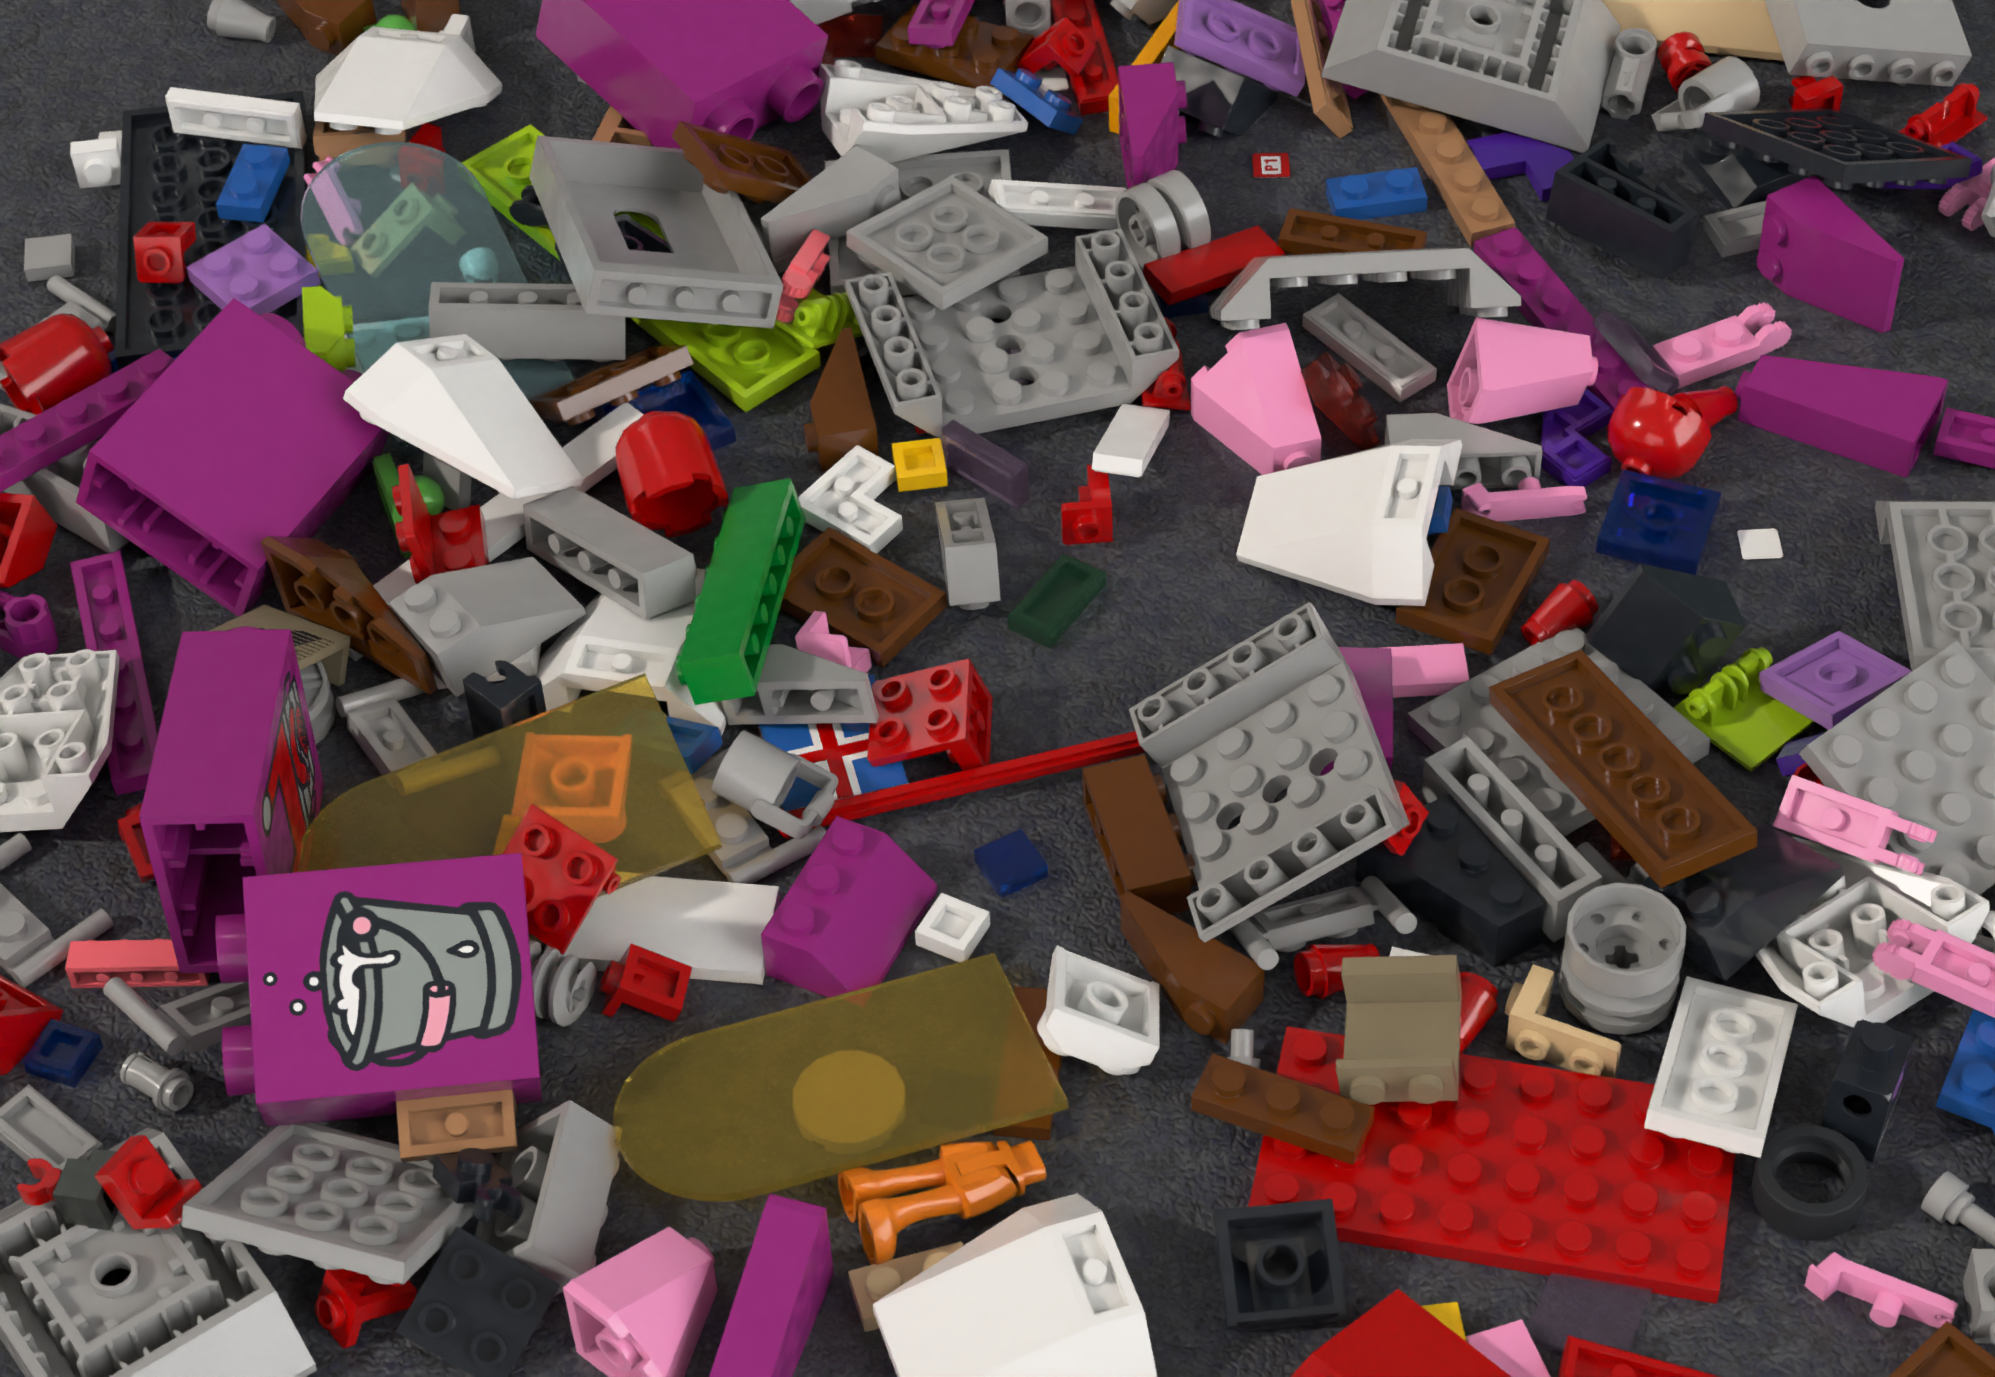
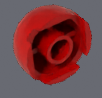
[1608,387,1712,482]

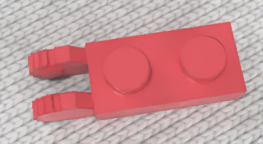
[776,229,831,323]

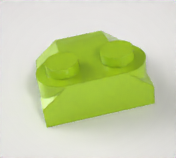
[302,286,356,372]

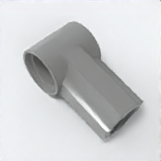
[1601,28,1657,120]

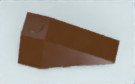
[261,536,438,695]

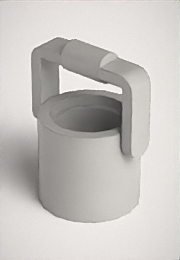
[1652,56,1760,131]
[711,730,839,839]

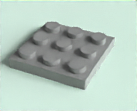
[846,176,1048,310]

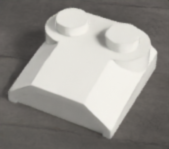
[1037,945,1159,1076]

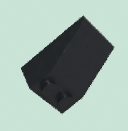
[1639,823,1845,981]

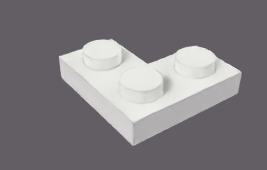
[798,445,903,554]

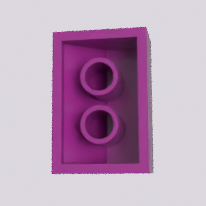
[761,816,937,1011]

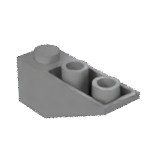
[1384,413,1542,490]

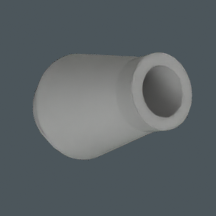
[207,0,277,43]

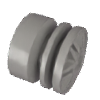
[1559,882,1686,1035]

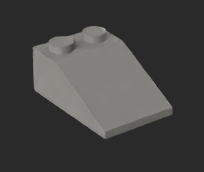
[388,557,586,697]

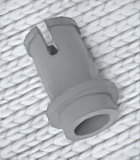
[120,1051,194,1111]

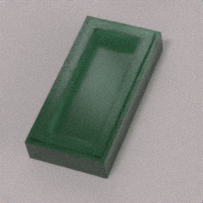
[1007,553,1106,649]

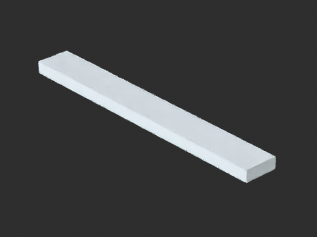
[348,403,644,661]

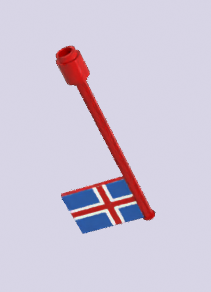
[758,674,1146,839]

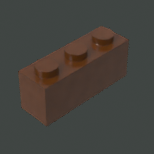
[1082,755,1198,914]

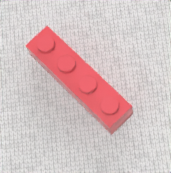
[65,939,210,988]

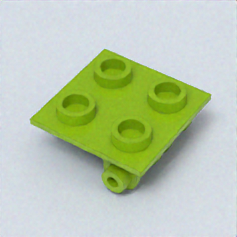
[774,288,863,349]
[1674,647,1815,772]

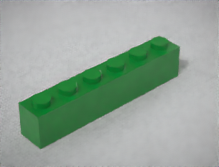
[676,478,806,705]

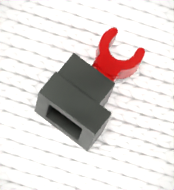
[17,1149,119,1231]

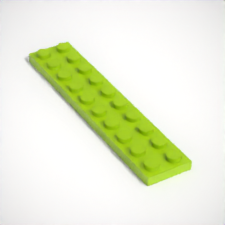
[457,124,821,412]

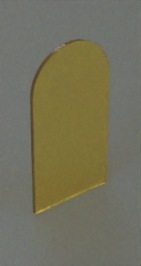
[298,673,722,898]
[614,953,1068,1201]

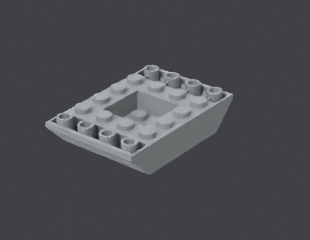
[1321,0,1621,153]
[0,1127,317,1377]

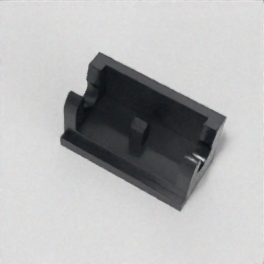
[462,660,551,779]

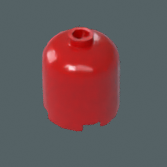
[0,313,114,415]
[615,411,728,538]

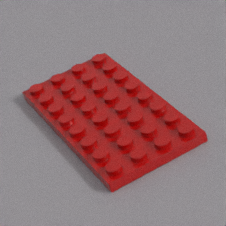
[1248,1026,1735,1304]

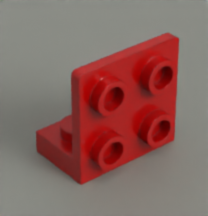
[392,463,489,584]
[867,659,993,771]

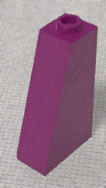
[1735,355,1949,478]
[709,1194,834,1377]

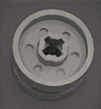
[1115,170,1211,268]

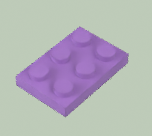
[1174,0,1305,97]

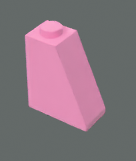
[1447,317,1598,424]
[1191,323,1322,475]
[563,1226,718,1377]

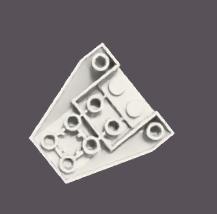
[314,26,502,135]
[819,60,1028,163]
[343,334,584,499]
[1236,439,1462,606]
[530,568,727,737]
[0,649,120,832]
[1756,837,1990,1028]
[873,1193,1157,1377]

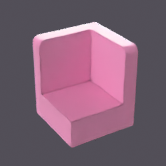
[795,611,872,673]

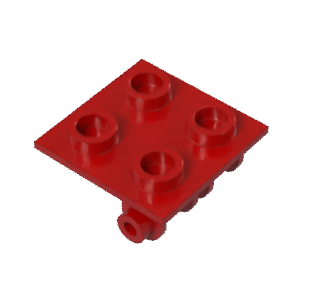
[502,803,621,955]

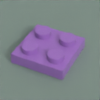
[186,224,321,316]
[1759,631,1912,730]

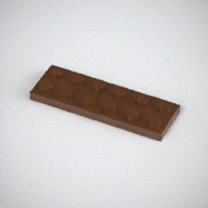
[1488,649,1757,888]

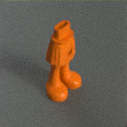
[838,1140,1047,1265]

